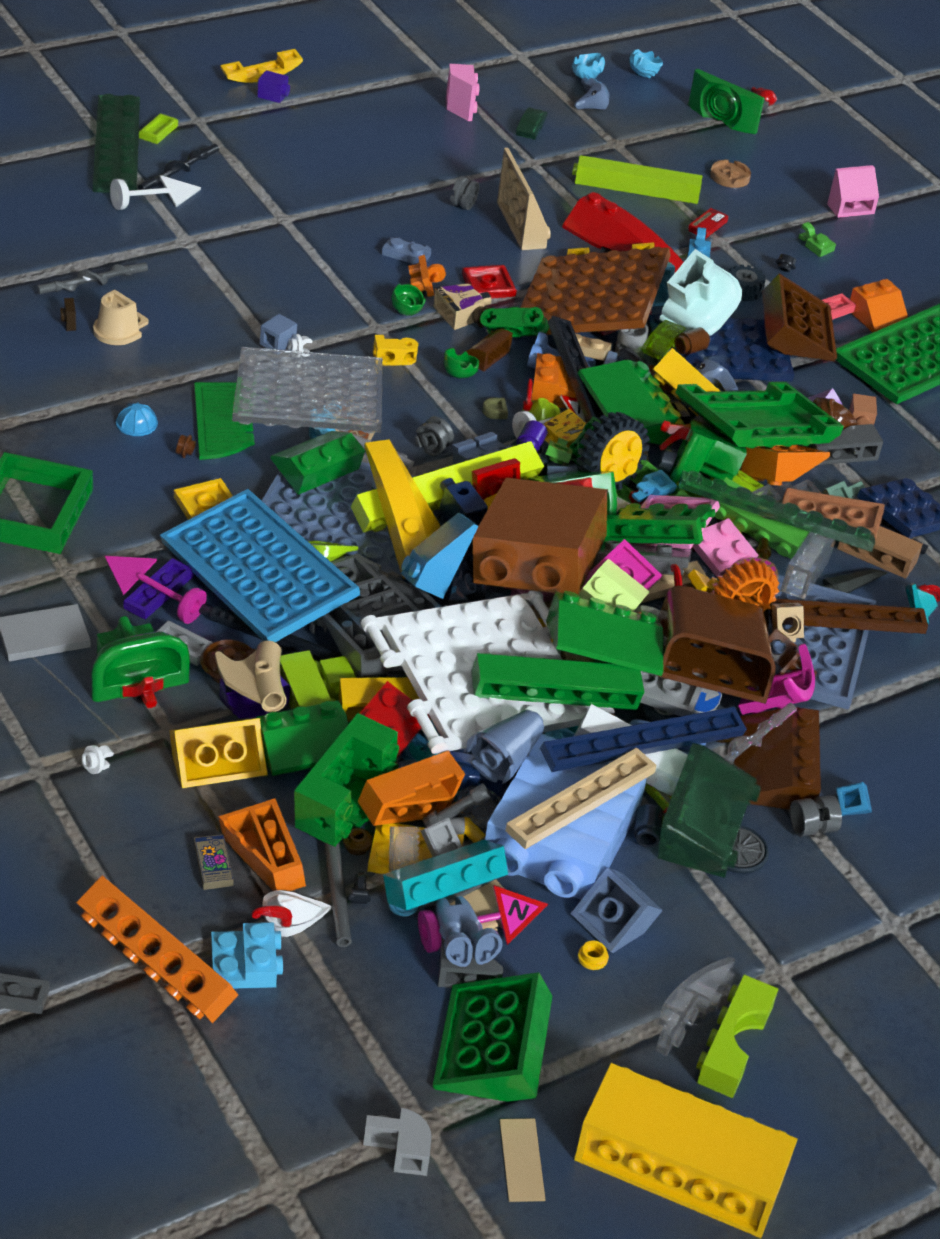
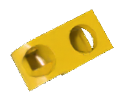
[372,335,418,366]

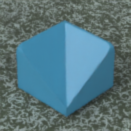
[836,782,872,816]

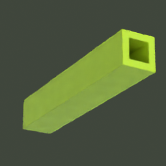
[572,155,703,204]

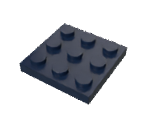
[857,478,940,538]

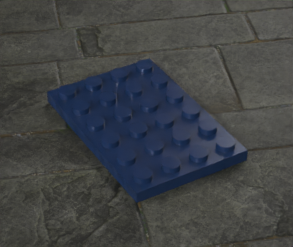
[647,314,795,382]

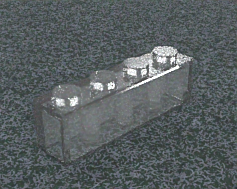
[780,527,837,600]

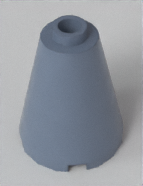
[466,710,544,784]

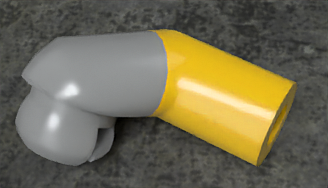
[450,817,486,843]

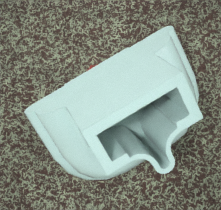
[659,249,742,336]

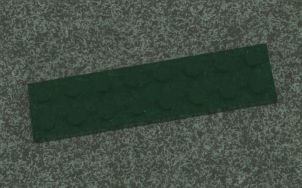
[93,94,140,193]

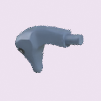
[574,78,610,110]
[698,359,738,392]

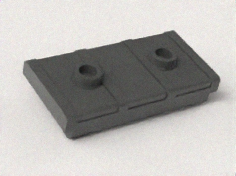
[591,540,692,576]

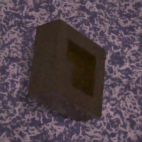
[60,298,76,331]

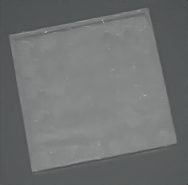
[232,347,383,433]

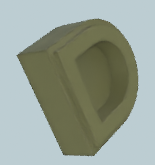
[482,398,508,419]

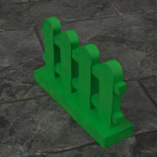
[604,503,716,544]

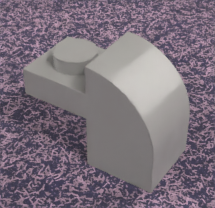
[363,1108,432,1176]

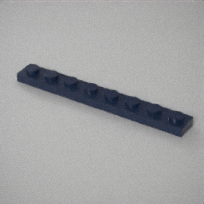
[540,707,747,772]

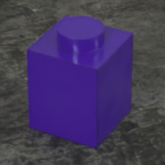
[258,70,290,103]

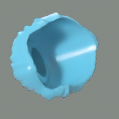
[629,49,663,79]
[571,53,605,79]

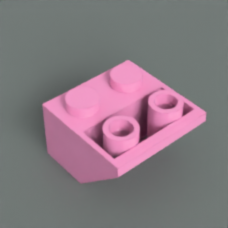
[446,64,479,121]
[827,165,879,218]

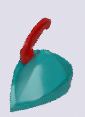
[905,583,940,624]

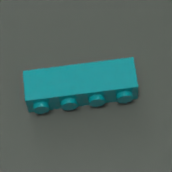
[383,840,508,911]

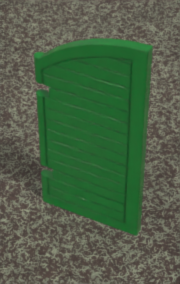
[194,382,255,460]

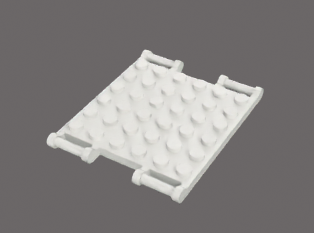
[361,590,615,754]

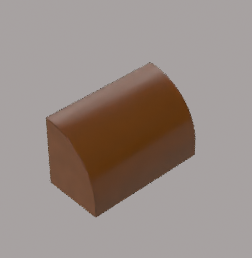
[467,329,513,372]

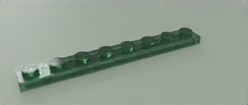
[679,471,875,552]

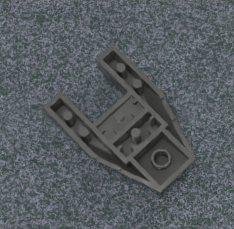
[322,554,441,678]

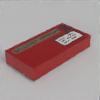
[688,208,729,239]

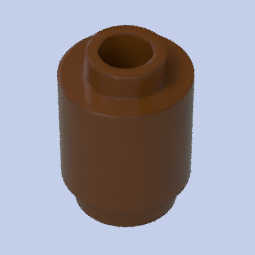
[675,327,710,355]

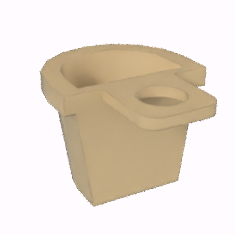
[93,290,149,345]

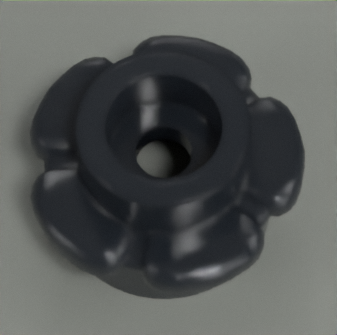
[776,254,796,272]

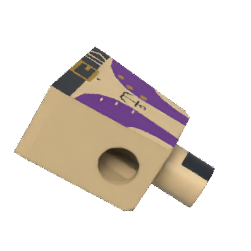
[433,284,491,330]

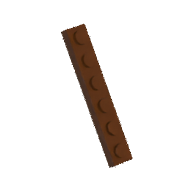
[769,599,928,634]

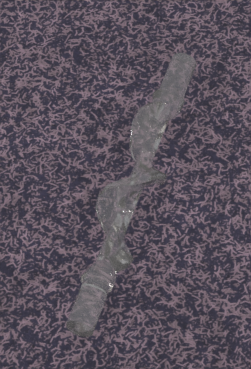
[688,702,797,792]

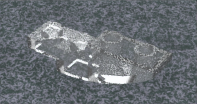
[656,957,736,1056]

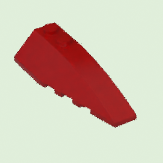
[562,192,684,274]

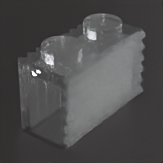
[389,827,421,872]

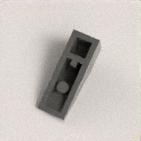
[815,424,883,465]

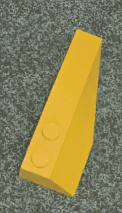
[364,439,440,579]

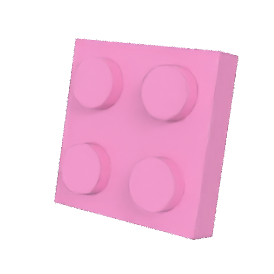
[692,518,759,578]

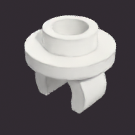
[287,334,312,357]
[82,745,114,774]

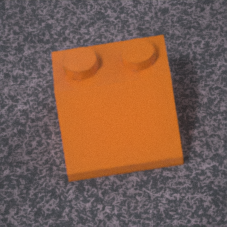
[850,279,908,332]

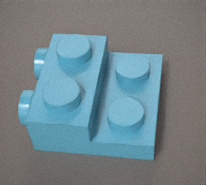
[211,922,283,989]

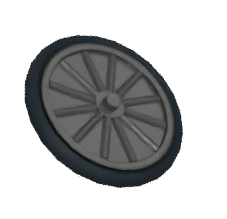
[708,825,769,873]

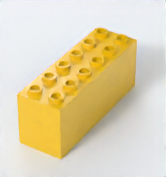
[574,1063,798,1238]

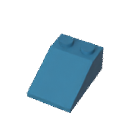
[401,513,478,599]

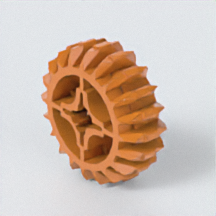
[710,558,780,612]

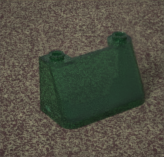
[658,743,761,878]

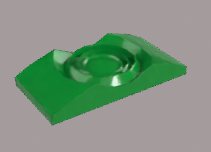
[688,69,765,134]

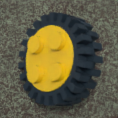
[577,412,650,490]

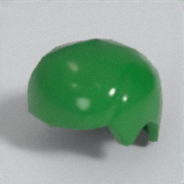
[391,284,426,316]
[443,348,479,379]

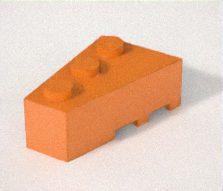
[358,750,465,826]
[218,798,306,891]

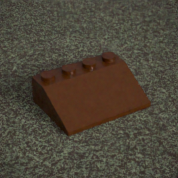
[762,273,837,361]
[730,707,821,810]

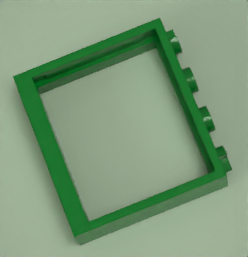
[0,452,93,554]

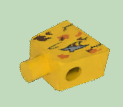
[544,409,586,448]

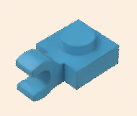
[688,227,711,258]
[632,470,677,502]

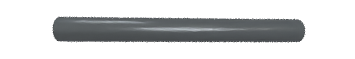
[324,842,352,947]

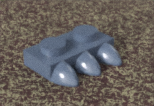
[382,237,431,264]

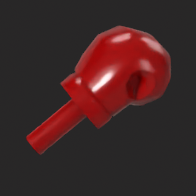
[751,87,777,106]

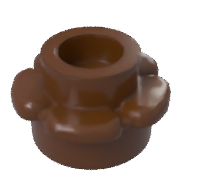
[176,435,196,458]

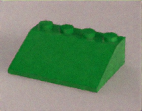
[578,360,685,447]
[546,591,663,676]
[433,972,553,1102]

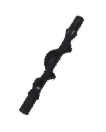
[138,144,219,190]

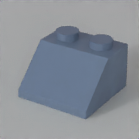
[570,867,663,953]

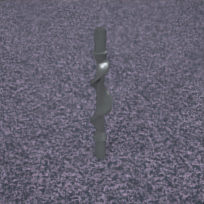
[37,262,148,295]

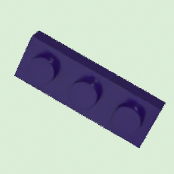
[124,558,194,620]

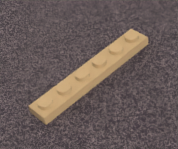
[505,748,657,849]

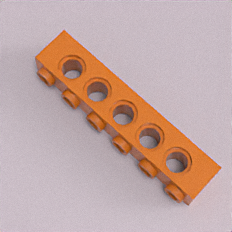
[76,875,238,1024]

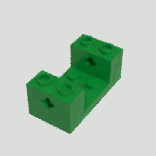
[294,713,399,847]

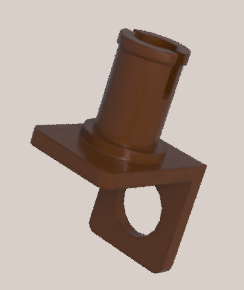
[769,629,817,676]

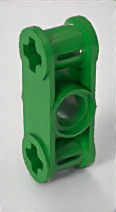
[480,307,549,337]

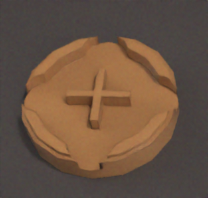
[710,159,751,188]

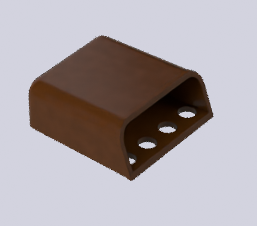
[658,586,776,704]

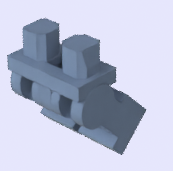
[452,432,512,465]

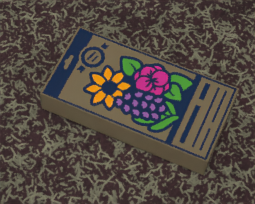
[194,834,234,890]

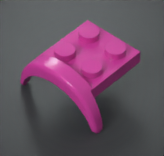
[738,644,815,715]

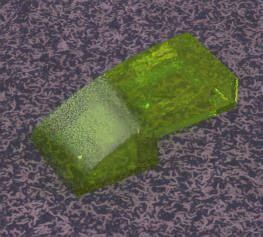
[641,320,686,360]

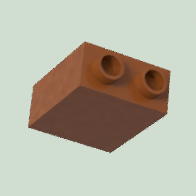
[473,478,607,595]

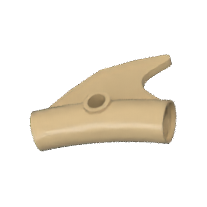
[215,641,287,712]

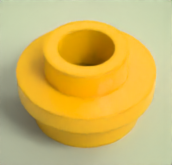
[578,941,609,970]

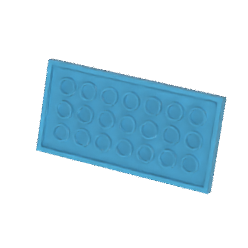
[160,489,360,642]

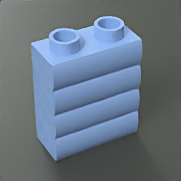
[485,734,647,900]

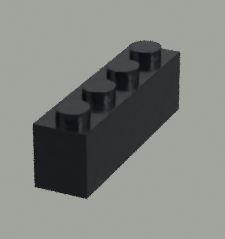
[442,518,485,607]

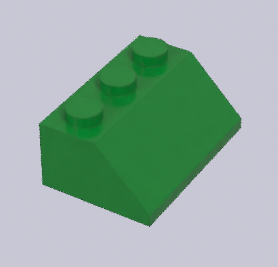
[270,431,365,495]
[256,700,348,776]

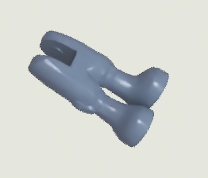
[435,896,503,967]

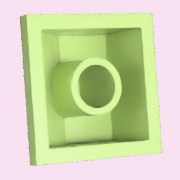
[579,559,649,612]

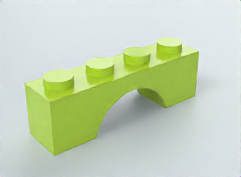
[696,975,779,1098]

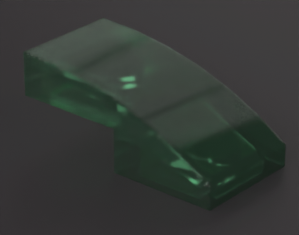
[516,107,548,140]

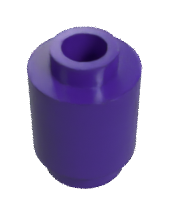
[517,420,547,452]

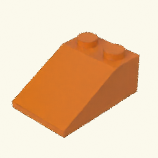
[531,353,577,409]
[741,445,830,486]

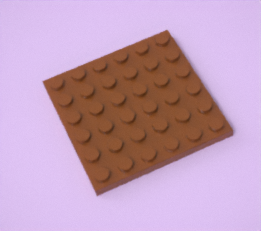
[520,247,671,337]

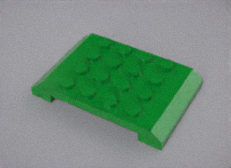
[675,382,844,448]

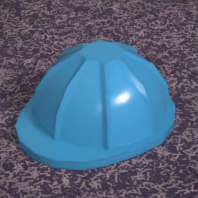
[116,402,158,436]

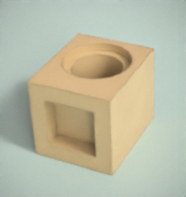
[772,603,804,643]

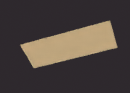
[500,1119,546,1202]

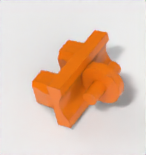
[408,255,446,297]

